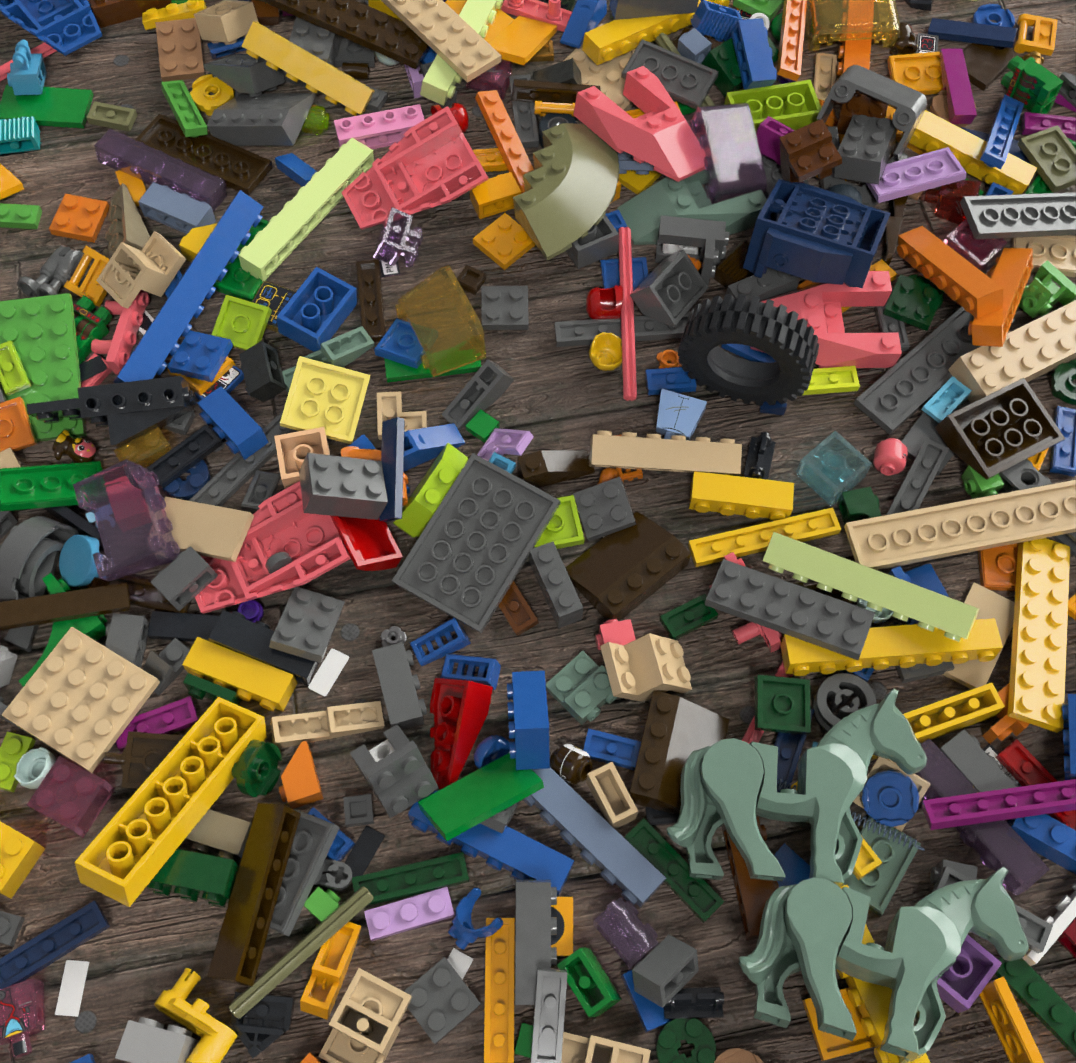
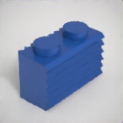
[691,0,743,42]

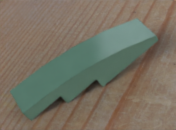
[282,326,374,393]

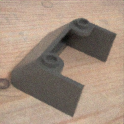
[816,65,927,161]

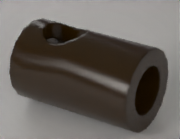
[342,62,370,80]

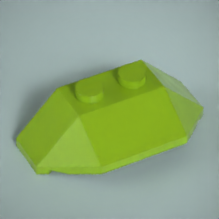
[393,443,468,538]

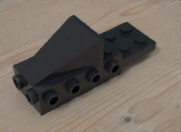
[27,376,196,450]

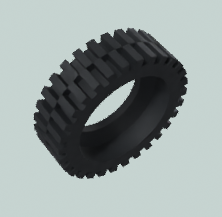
[678,294,819,406]

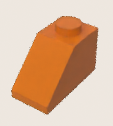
[279,741,324,809]

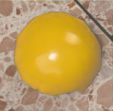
[589,332,622,371]

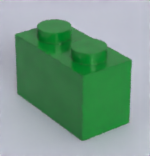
[557,948,622,1017]

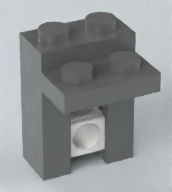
[655,216,729,286]
[350,724,438,818]

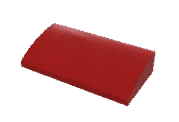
[331,516,403,571]

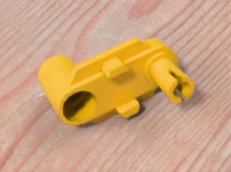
[154,968,238,1063]

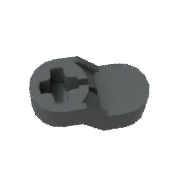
[313,859,352,891]

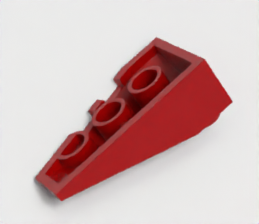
[430,678,493,789]

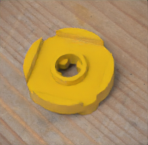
[190,74,235,116]

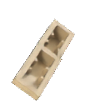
[270,701,385,749]

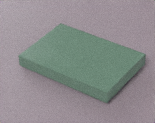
[842,815,921,916]

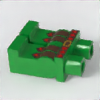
[1001,55,1064,114]
[73,295,112,365]

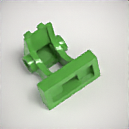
[1019,260,1076,318]

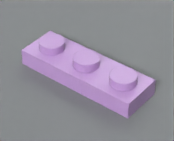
[364,887,455,941]

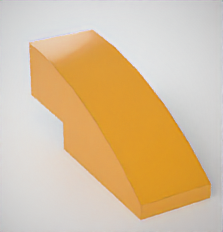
[300,922,361,1020]

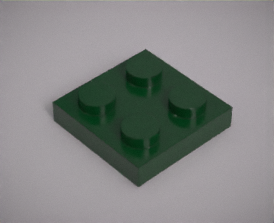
[883,274,944,331]
[755,675,811,735]

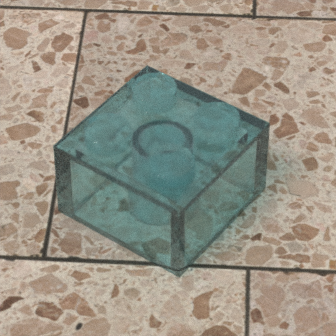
[796,431,872,507]

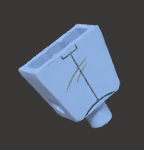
[656,389,707,441]

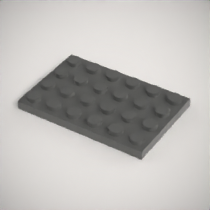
[392,453,561,634]

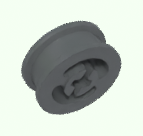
[813,673,877,732]

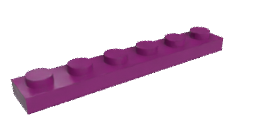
[922,779,1076,830]

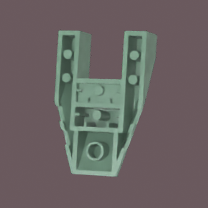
[617,140,767,245]

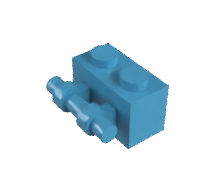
[7,40,47,95]

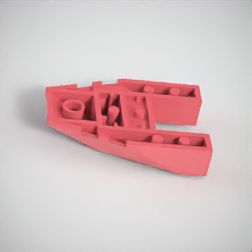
[574,66,712,182]
[750,271,902,368]

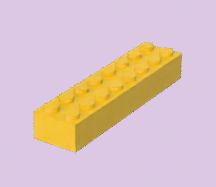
[74,697,267,907]

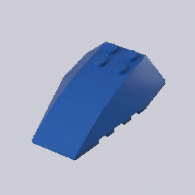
[0,0,102,56]

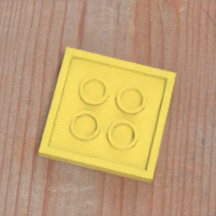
[280,356,370,444]

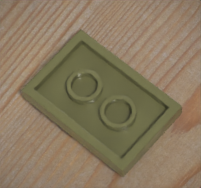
[1018,125,1076,193]

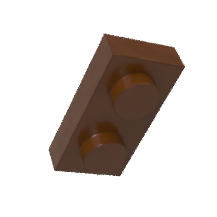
[498,581,539,636]

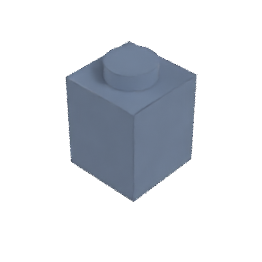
[677,28,712,64]

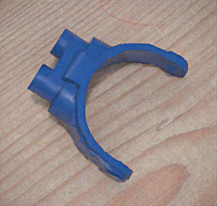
[448,888,503,950]

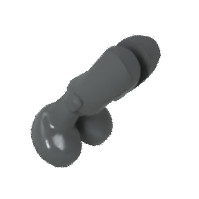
[17,244,83,298]

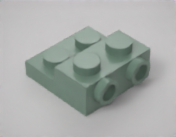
[546,651,617,725]

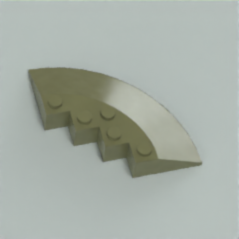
[513,123,619,260]

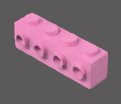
[334,104,424,149]

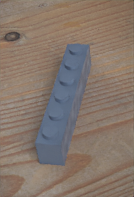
[523,768,666,908]

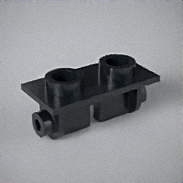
[743,432,776,480]
[663,987,724,1019]

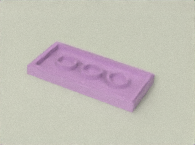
[865,147,966,203]

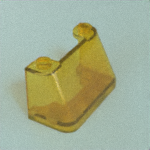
[807,0,900,51]
[395,265,486,377]

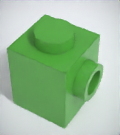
[961,466,1004,499]

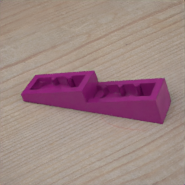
[940,49,977,124]

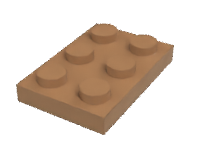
[155,18,205,82]

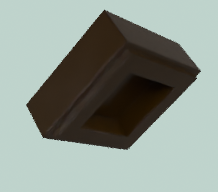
[455,265,487,295]

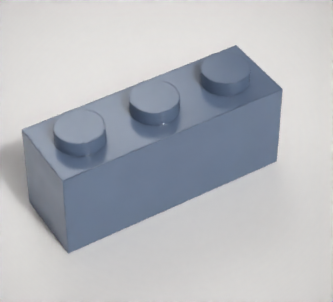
[138,182,216,234]

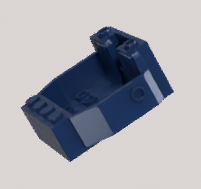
[743,179,891,288]

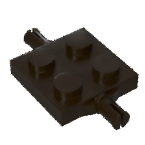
[104,731,184,789]

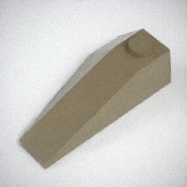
[102,183,150,259]

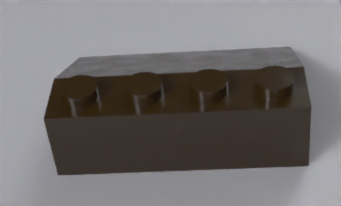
[935,378,1065,480]
[565,511,691,621]
[629,690,729,815]

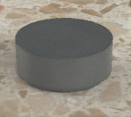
[265,552,293,574]

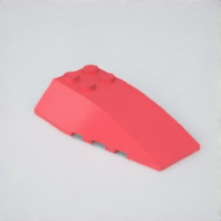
[341,106,489,230]
[195,481,350,614]

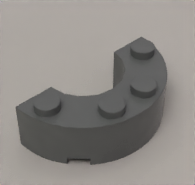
[0,516,80,602]

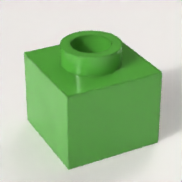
[304,886,341,922]

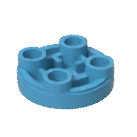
[59,535,103,587]

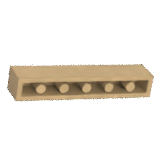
[589,431,742,476]

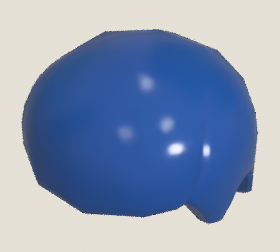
[474,735,510,769]

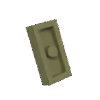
[86,101,138,132]

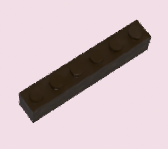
[207,803,301,987]

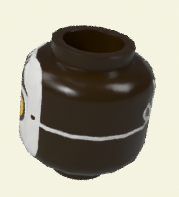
[550,744,592,785]

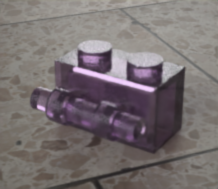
[373,207,423,267]
[593,897,659,970]

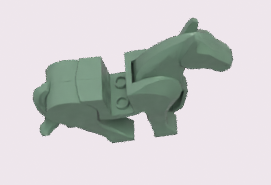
[667,688,927,887]
[739,866,1029,1063]

